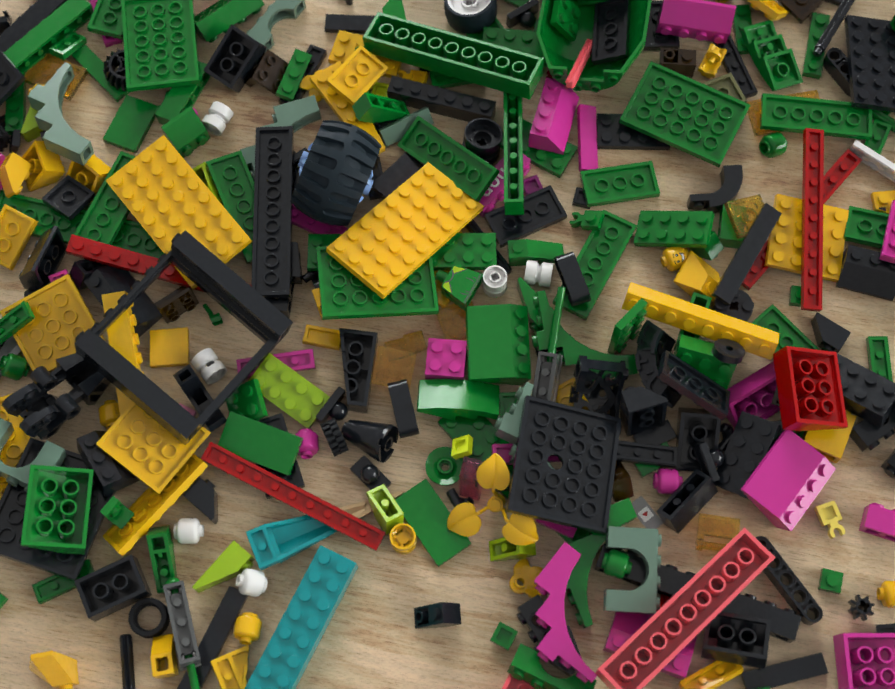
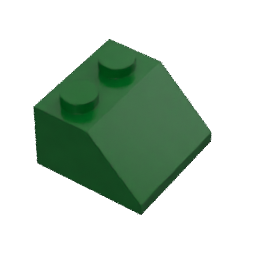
[161,106,210,158]

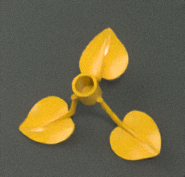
[447,453,539,546]

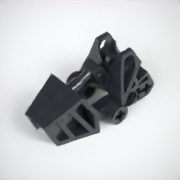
[2,353,111,440]

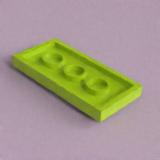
[248,353,330,429]

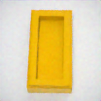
[302,324,341,351]

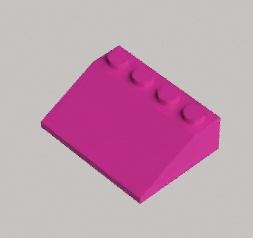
[740,430,836,531]
[603,612,697,680]
[833,633,895,689]

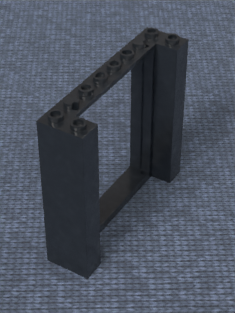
[74,230,293,446]

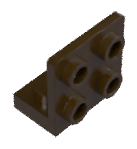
[245,49,289,95]
[155,286,199,324]

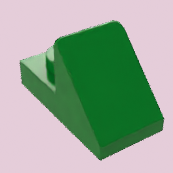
[100,496,134,529]

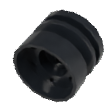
[462,118,503,165]

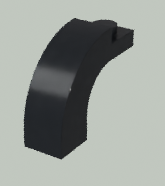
[687,165,743,214]
[173,364,227,432]

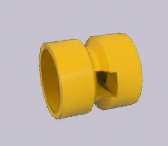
[390,523,417,554]

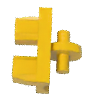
[698,43,727,79]

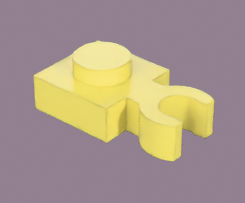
[814,500,845,539]

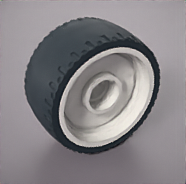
[444,0,497,34]

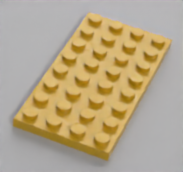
[105,135,253,289]
[326,162,484,299]

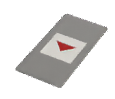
[632,496,663,529]

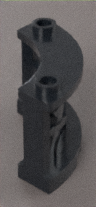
[635,319,682,408]
[569,355,629,434]

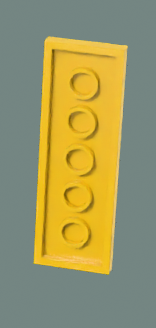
[102,454,208,556]

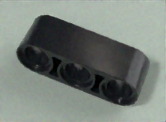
[823,48,851,97]
[554,252,591,307]
[387,379,419,439]

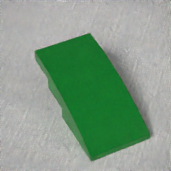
[740,20,803,91]
[417,379,499,420]

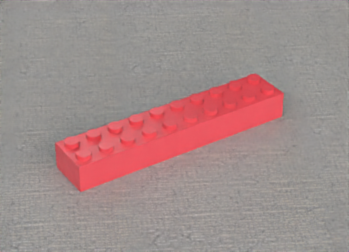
[595,527,776,689]

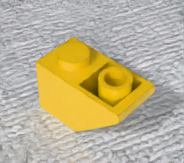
[0,152,32,198]
[150,634,179,679]

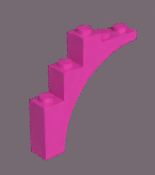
[534,542,597,683]

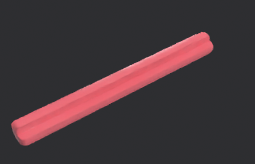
[565,39,593,89]

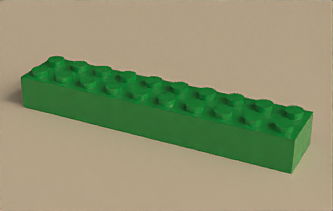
[362,12,544,99]

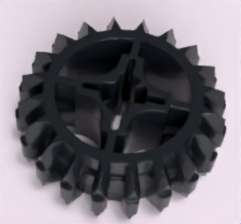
[103,48,126,92]

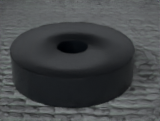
[712,339,745,364]

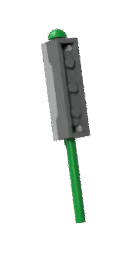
[532,287,566,402]
[163,577,201,689]

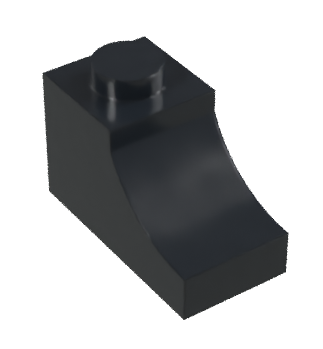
[69,259,107,290]

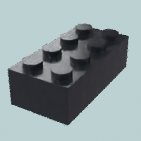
[832,351,895,428]

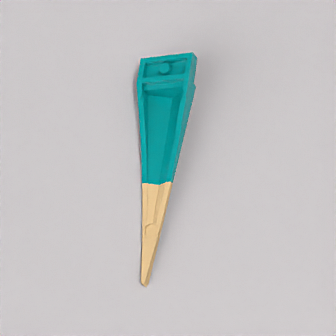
[246,491,404,570]

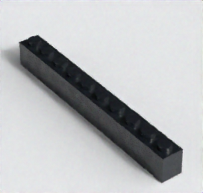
[594,543,802,643]

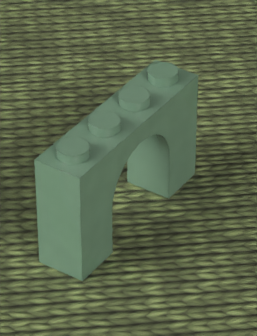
[0,418,67,492]
[603,526,662,614]

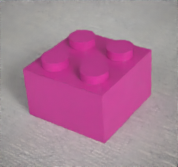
[425,338,467,380]

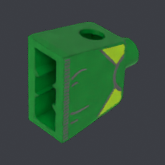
[435,265,483,311]

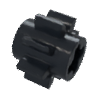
[847,594,875,621]

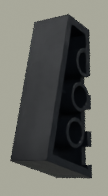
[339,328,378,413]

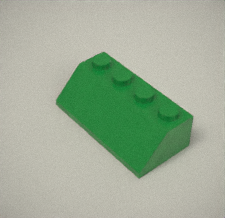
[194,0,265,43]

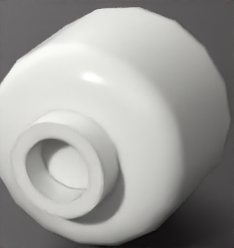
[173,518,204,544]
[236,568,268,597]

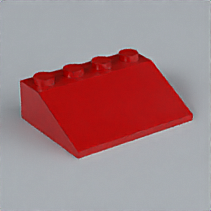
[773,346,848,431]

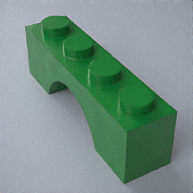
[507,643,597,689]

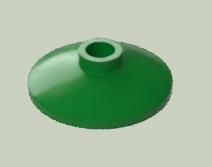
[425,447,465,486]

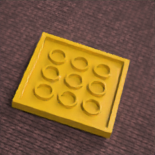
[764,194,849,282]
[0,274,106,372]
[96,402,211,495]

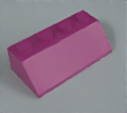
[656,0,736,44]
[528,78,579,155]
[727,361,780,429]

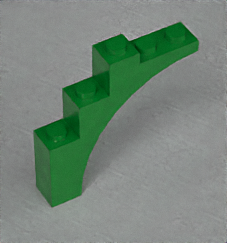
[532,290,638,381]
[566,498,637,628]

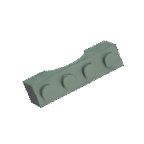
[246,0,306,50]

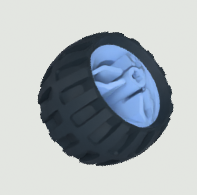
[290,120,381,226]

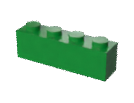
[155,61,211,125]

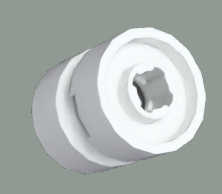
[202,101,234,136]
[524,260,553,287]
[483,265,508,298]
[191,348,227,385]

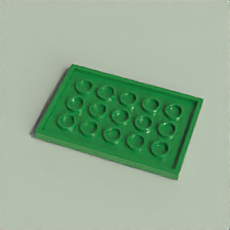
[121,0,200,92]
[619,61,750,167]
[316,246,439,320]

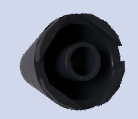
[342,420,398,463]

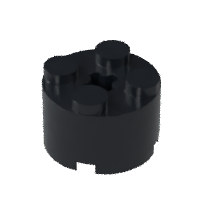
[711,289,754,322]

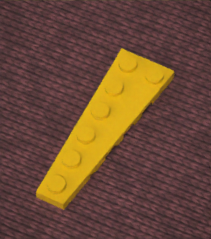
[310,61,385,155]

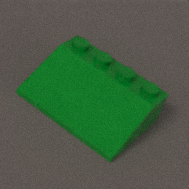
[465,304,531,386]
[21,465,94,555]

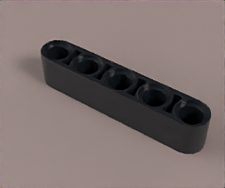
[755,536,823,625]

